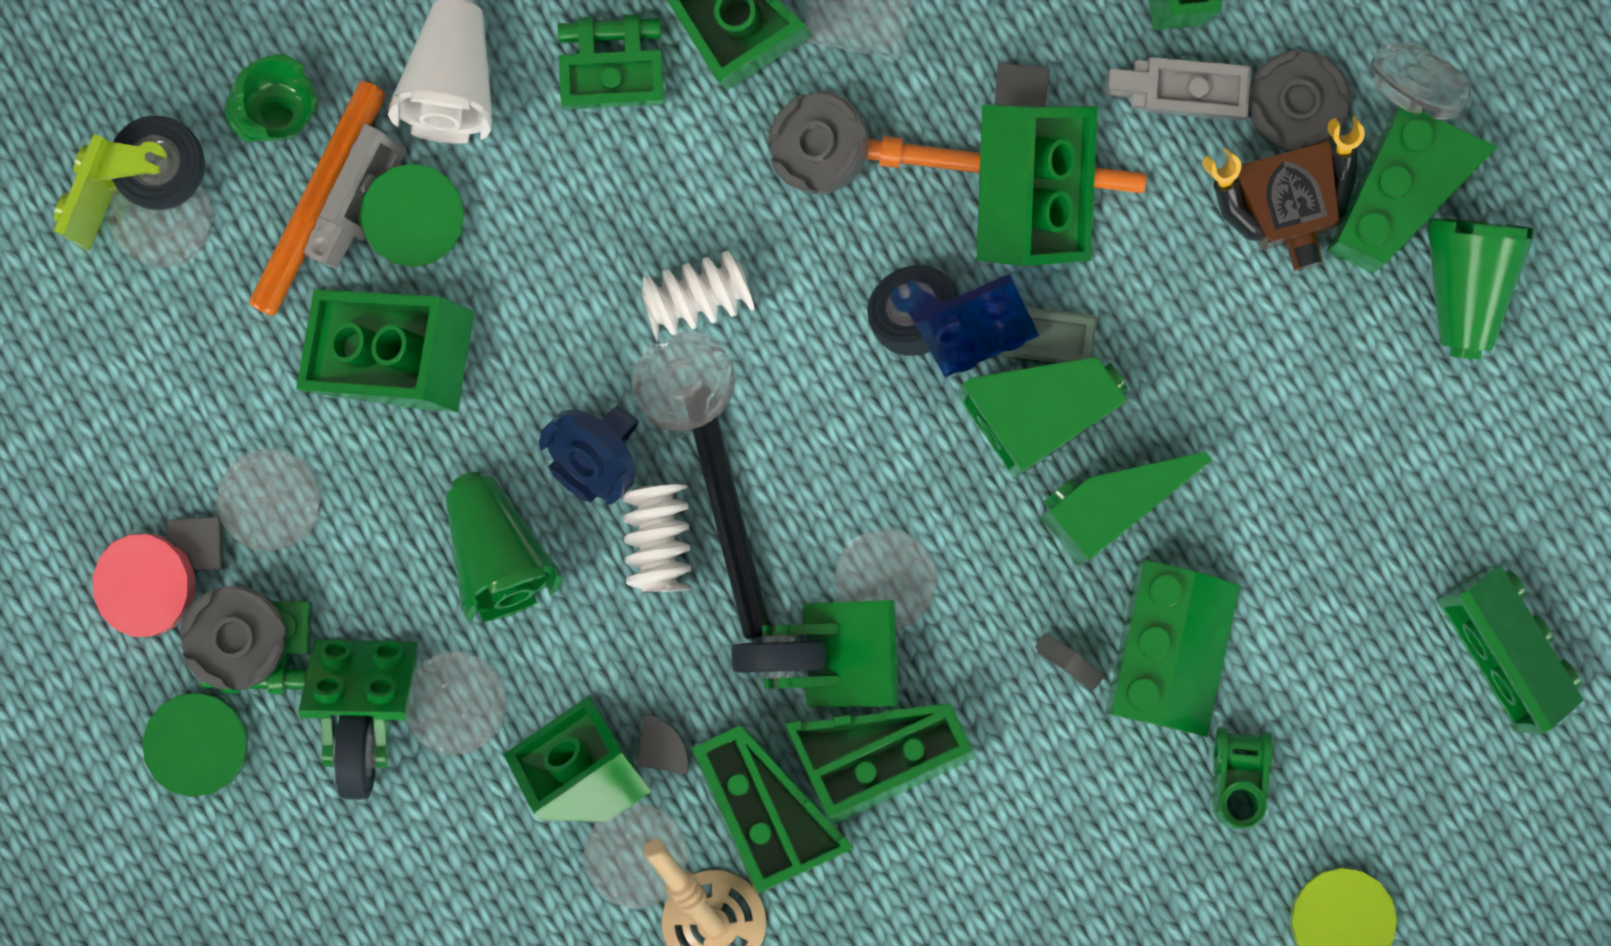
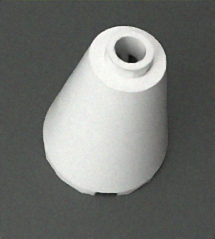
[388,0,493,144]

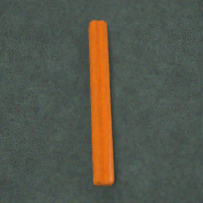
[249,81,385,316]

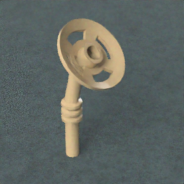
[643,839,766,946]

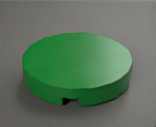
[359,164,464,267]
[142,693,249,797]

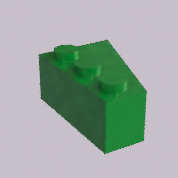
[1326,102,1497,273]
[690,725,855,894]

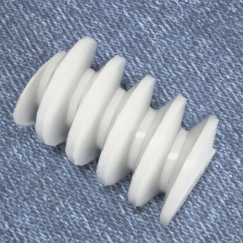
[641,251,755,341]
[623,484,692,592]

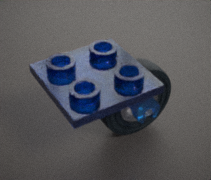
[867,265,1039,378]

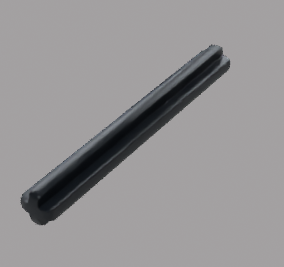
[684,387,769,639]

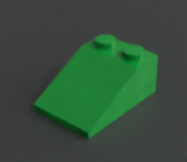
[296,290,475,412]
[1040,452,1212,565]

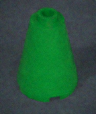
[1427,218,1534,359]
[445,472,563,622]

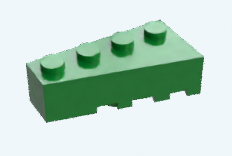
[667,0,813,91]

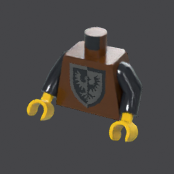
[1202,116,1365,271]

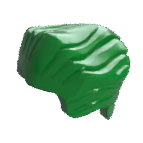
[225,54,317,143]

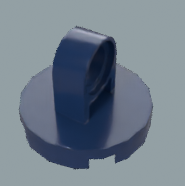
[539,405,639,505]

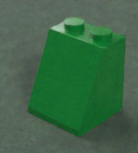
[957,357,1128,480]

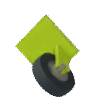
[53,116,205,251]

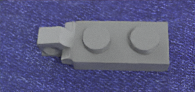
[1105,57,1251,121]
[304,124,406,269]

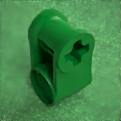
[1212,727,1273,829]

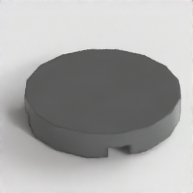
[1248,50,1350,152]
[768,91,869,194]
[180,586,287,690]

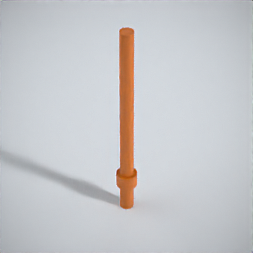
[866,135,1147,194]

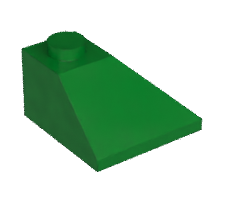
[503,696,651,822]

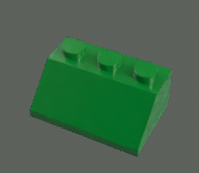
[976,104,1098,266]
[1105,560,1240,737]
[1436,565,1584,734]

